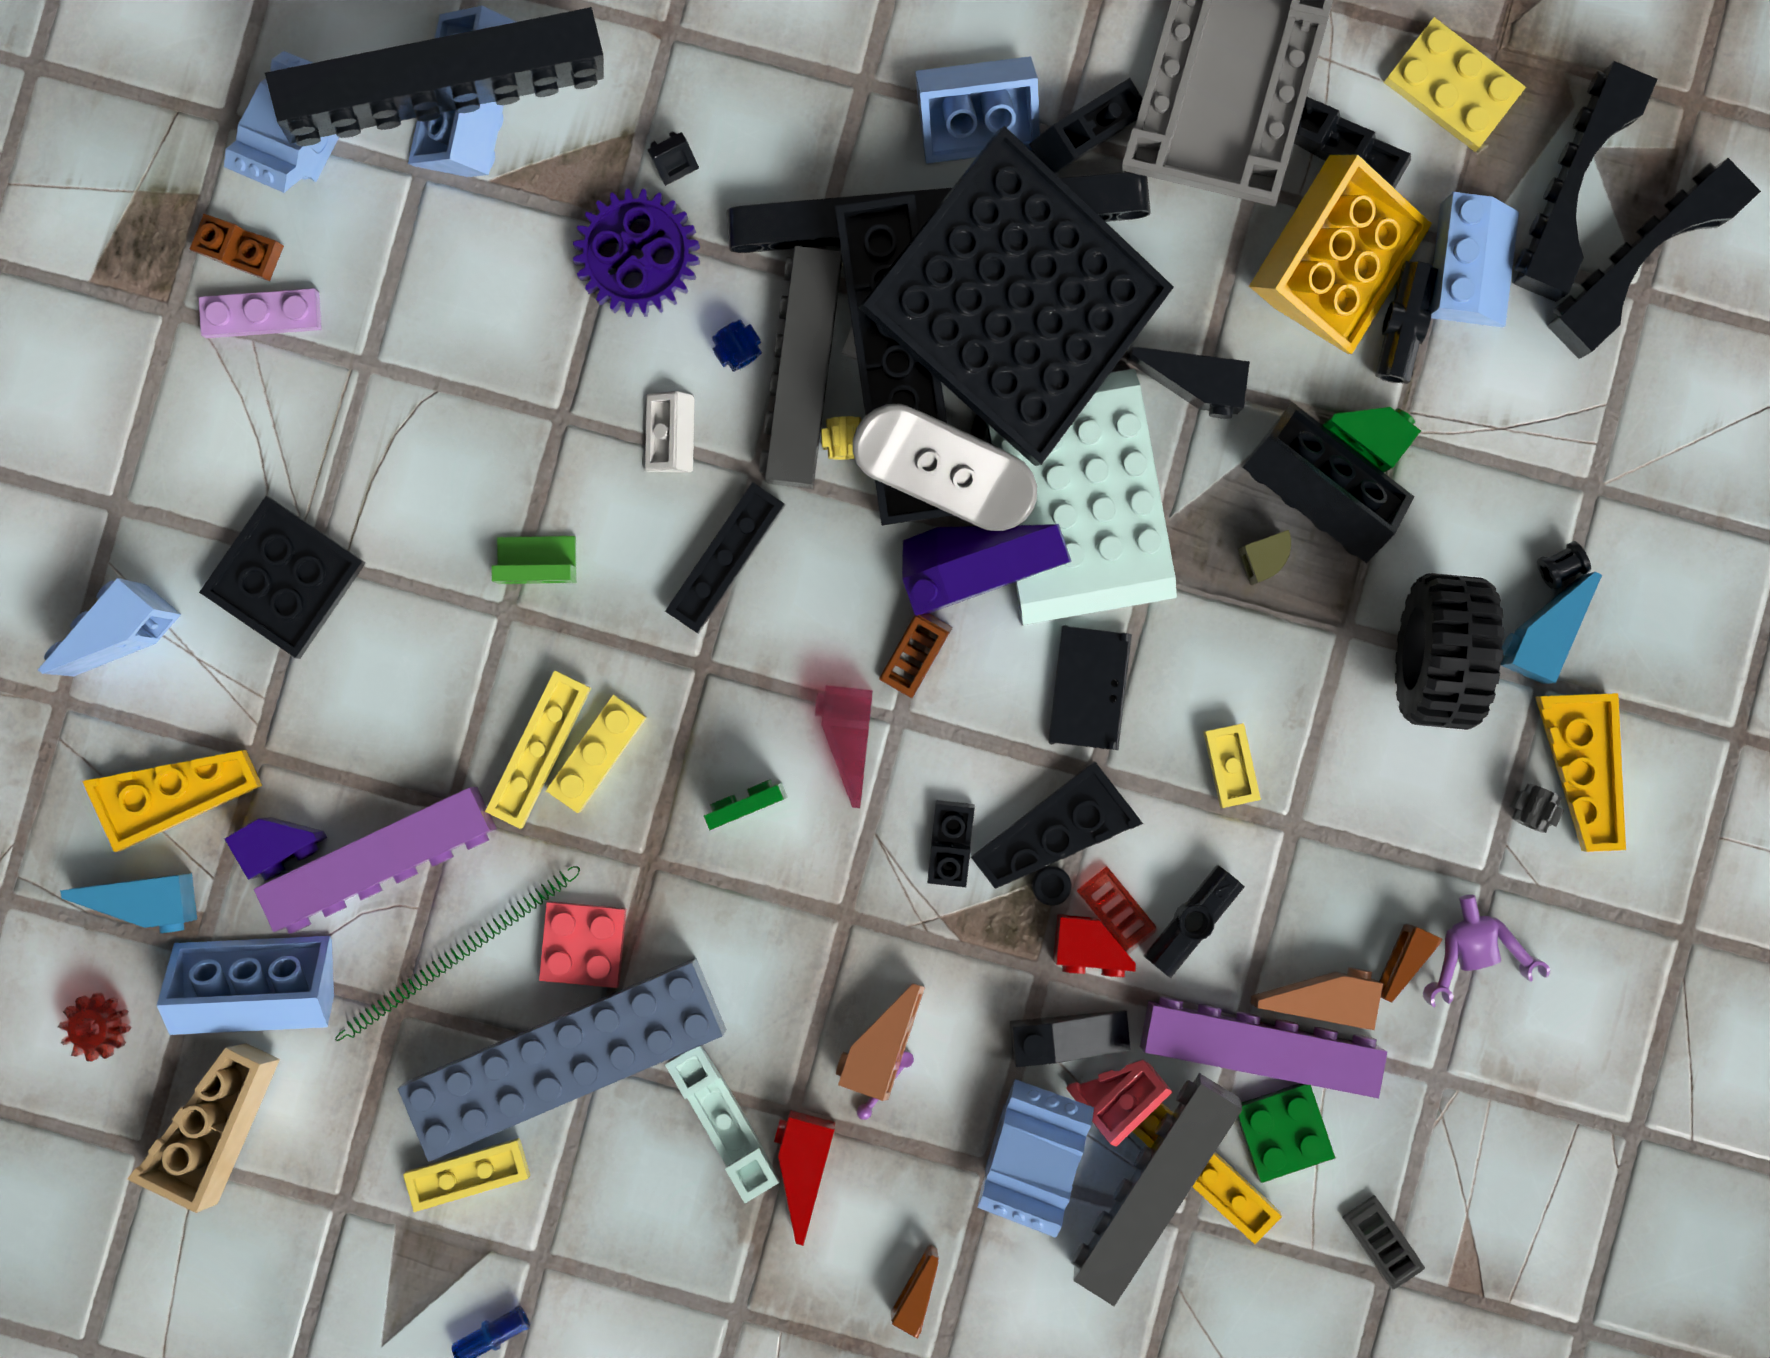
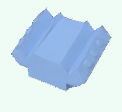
[224,51,339,193]
[977,1079,1094,1238]

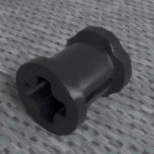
[1537,541,1591,589]

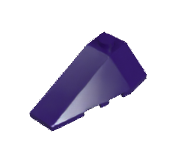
[902,524,1072,616]

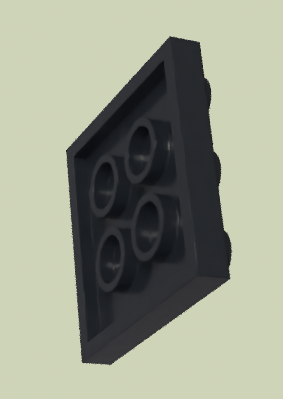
[199,496,366,659]

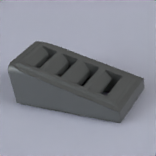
[1342,1195,1425,1289]

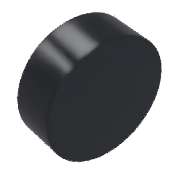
[1032,866,1072,906]

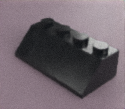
[1242,402,1415,564]

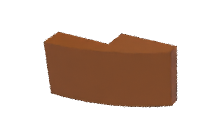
[190,214,284,281]

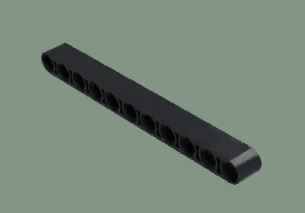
[726,172,1151,253]

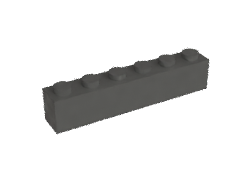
[759,246,843,489]
[1071,1073,1243,1306]

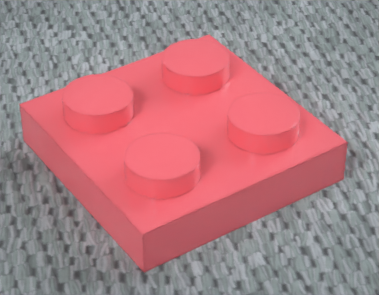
[539,901,627,988]

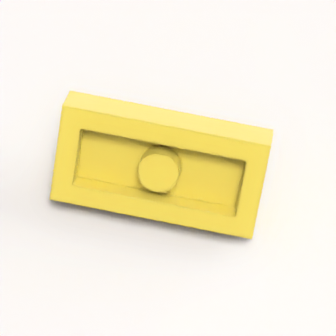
[1203,723,1261,808]

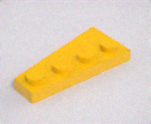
[82,750,262,852]

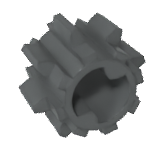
[1509,783,1564,833]

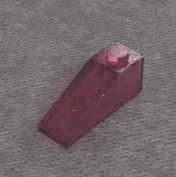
[815,685,873,808]

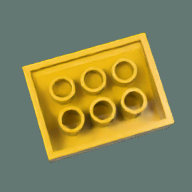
[1249,155,1432,354]

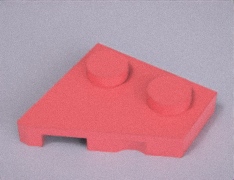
[1066,1060,1173,1147]

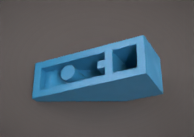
[1501,572,1602,684]
[60,873,197,933]

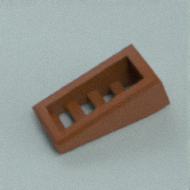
[879,614,953,698]
[1379,923,1443,1003]
[891,1245,939,1338]

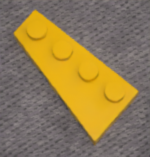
[1535,693,1626,852]

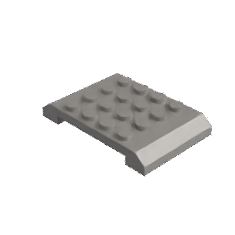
[1122,0,1333,207]

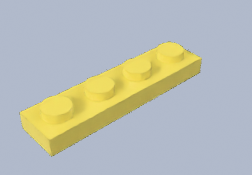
[485,670,591,829]

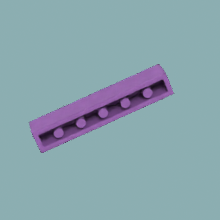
[254,787,497,934]
[1140,996,1388,1099]

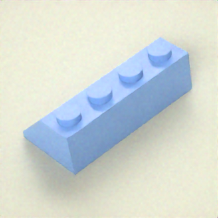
[408,5,516,177]
[156,936,334,1035]

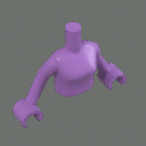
[1423,894,1550,1008]

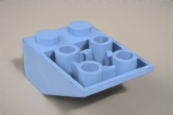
[38,578,181,677]

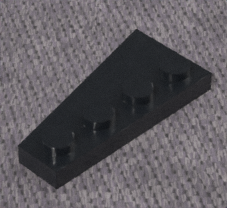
[971,761,1143,889]

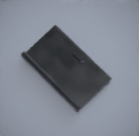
[1048,625,1132,750]

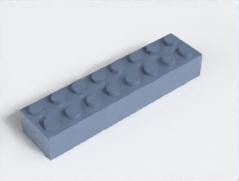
[397,958,727,1162]

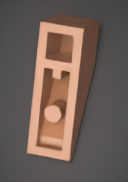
[1250,967,1383,1031]
[836,983,925,1101]

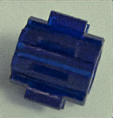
[712,320,762,372]

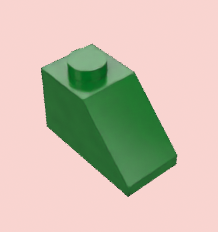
[1323,407,1421,472]

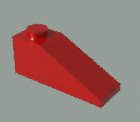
[774,1110,836,1246]

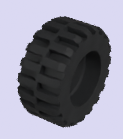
[1395,573,1504,730]

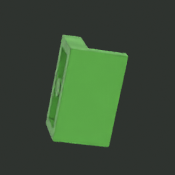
[492,536,577,584]

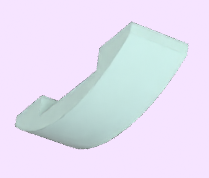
[665,1046,779,1203]

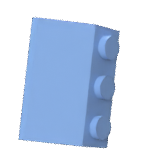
[915,56,1040,164]
[1428,191,1519,327]

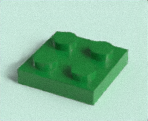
[704,779,788,831]
[1237,1083,1335,1183]

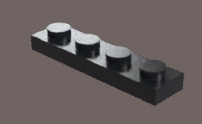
[665,482,786,634]

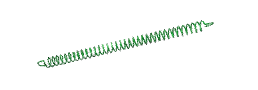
[335,866,580,1041]

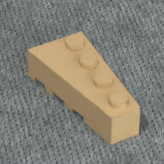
[127,1043,280,1213]

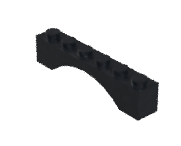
[1514,61,1658,302]
[1547,158,1761,359]

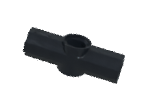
[1375,261,1438,384]
[1143,865,1245,978]

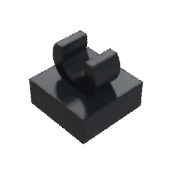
[647,132,699,186]

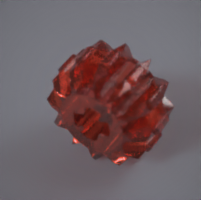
[58,993,132,1062]

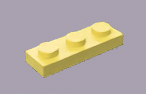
[546,695,647,813]
[403,1138,531,1212]

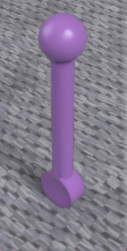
[857,1051,914,1120]

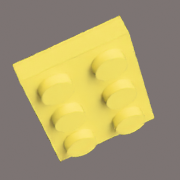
[1384,17,1526,152]

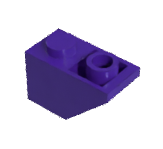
[225,817,327,881]

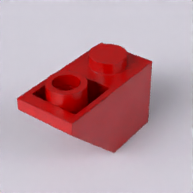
[1053,914,1136,977]

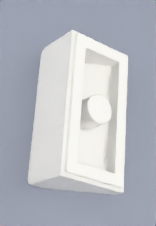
[645,391,695,473]

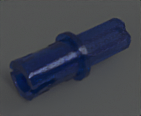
[451,1305,530,1358]

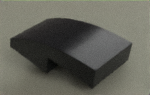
[927,800,975,888]

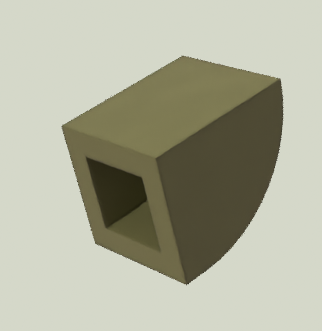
[1238,530,1291,585]

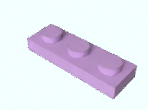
[199,288,322,338]

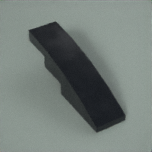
[1294,97,1411,189]

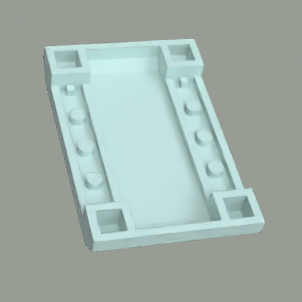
[985,368,1177,626]

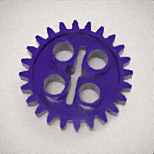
[573,188,700,317]

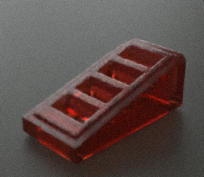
[1076,866,1158,954]

